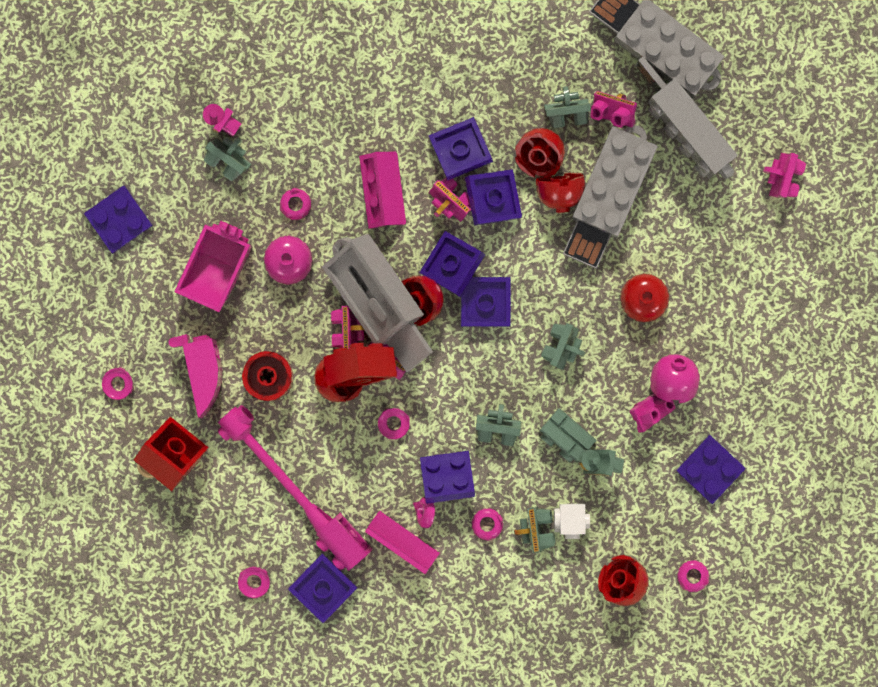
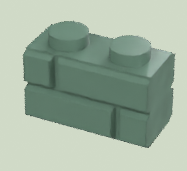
[539,408,596,463]

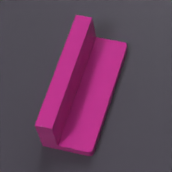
[359,152,406,229]
[364,510,440,575]

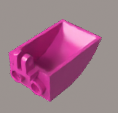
[174,220,252,312]
[168,334,222,418]

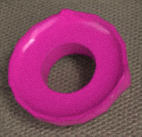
[280,188,311,220]
[102,367,134,400]
[378,408,410,439]
[413,497,435,528]
[472,508,503,541]
[677,560,709,592]
[238,566,270,598]

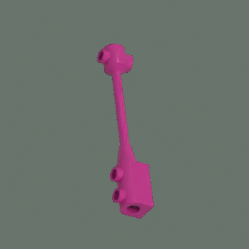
[218,405,373,571]

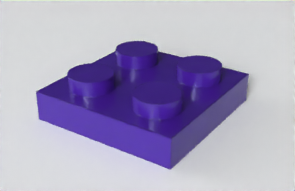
[428,117,493,181]
[465,169,522,226]
[84,185,153,254]
[419,231,485,297]
[461,277,511,327]
[675,435,746,504]
[420,451,475,504]
[288,553,358,623]

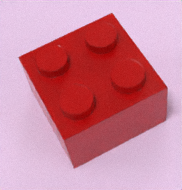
[323,343,397,386]
[134,416,209,491]

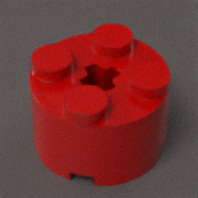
[242,351,293,401]

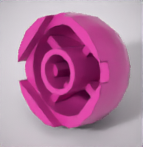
[263,235,313,285]
[650,354,700,403]

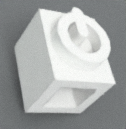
[554,504,590,539]

